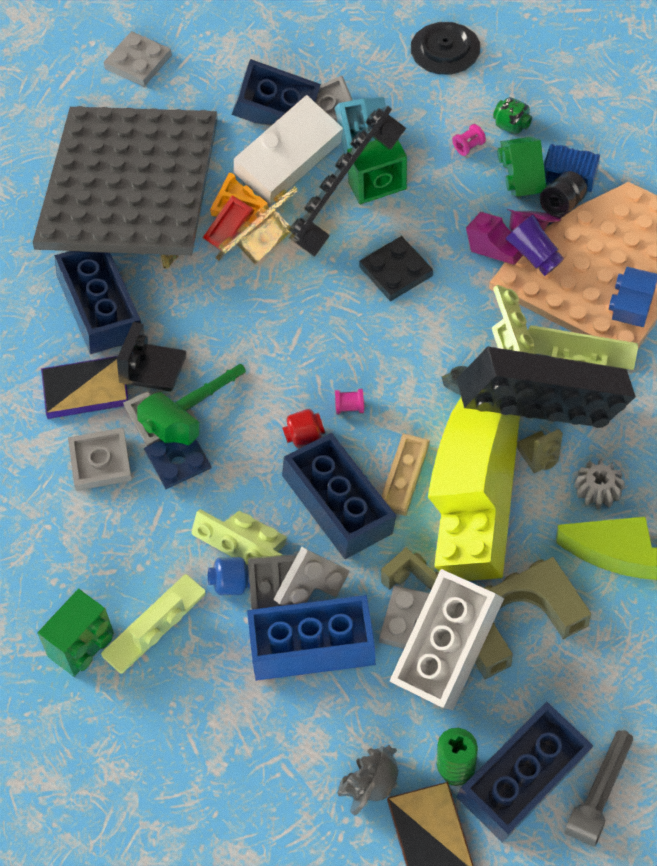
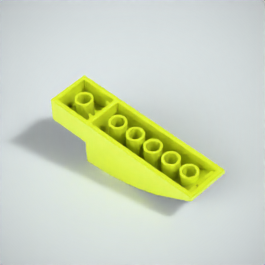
[428,398,520,581]

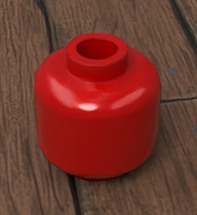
[282,409,326,449]

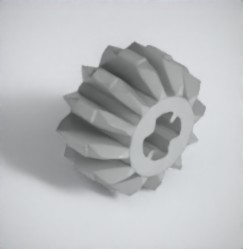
[574,459,625,510]

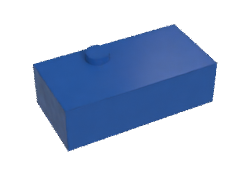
[247,595,376,681]

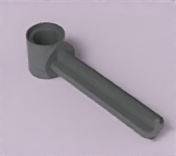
[565,730,633,847]

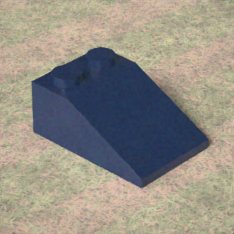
[232,59,321,125]

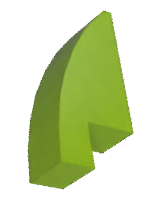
[556,516,657,580]

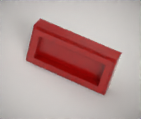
[202,195,255,253]

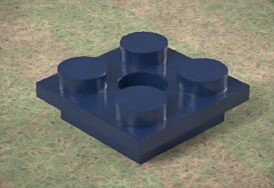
[144,440,212,490]

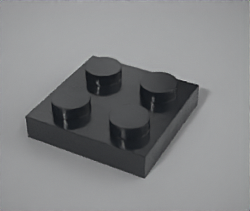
[359,236,433,302]

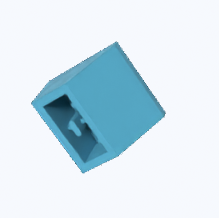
[335,97,386,154]

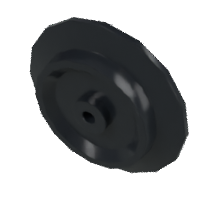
[411,22,480,74]

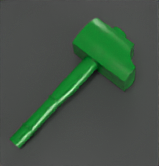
[137,364,246,445]

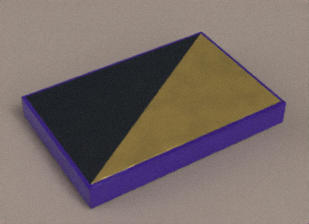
[41,356,129,419]

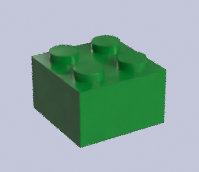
[347,140,407,205]
[37,588,114,677]

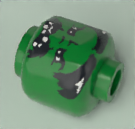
[493,97,532,135]

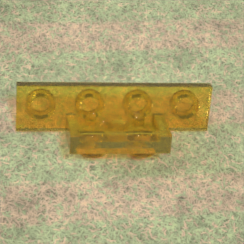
[215,186,298,264]

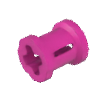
[452,124,486,156]
[335,388,364,415]

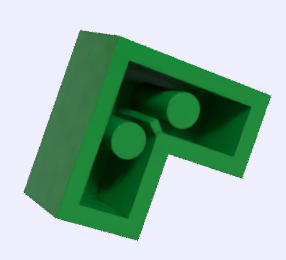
[497,137,546,197]

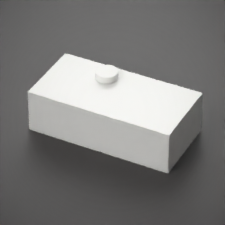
[234,95,343,206]
[389,569,504,711]

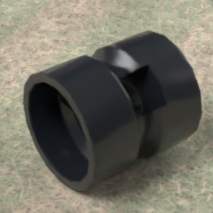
[540,171,587,218]

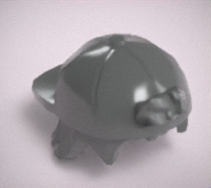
[337,745,399,816]

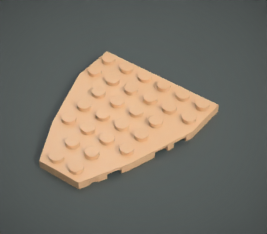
[489,182,657,348]

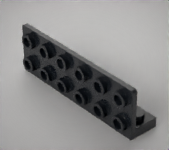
[288,106,406,257]

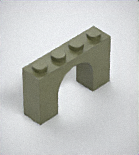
[475,557,591,679]

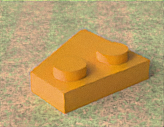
[210,172,268,229]

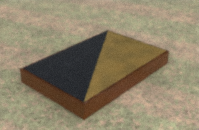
[387,782,474,866]

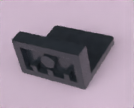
[117,322,186,392]

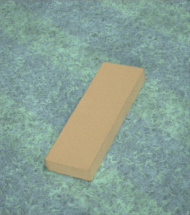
[381,433,430,516]

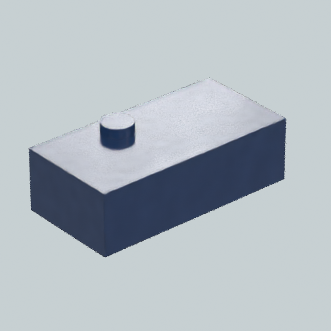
[54,251,141,355]
[282,433,396,559]
[456,702,593,843]

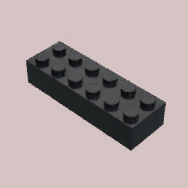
[456,346,636,428]

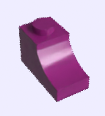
[466,211,523,265]

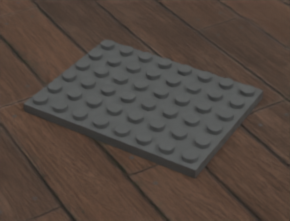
[33,106,218,256]

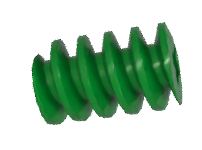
[436,727,478,786]

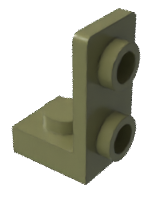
[517,429,563,473]
[381,547,439,590]

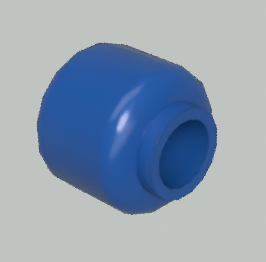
[207,557,250,595]

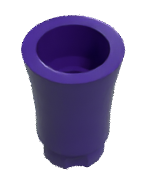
[505,214,564,276]

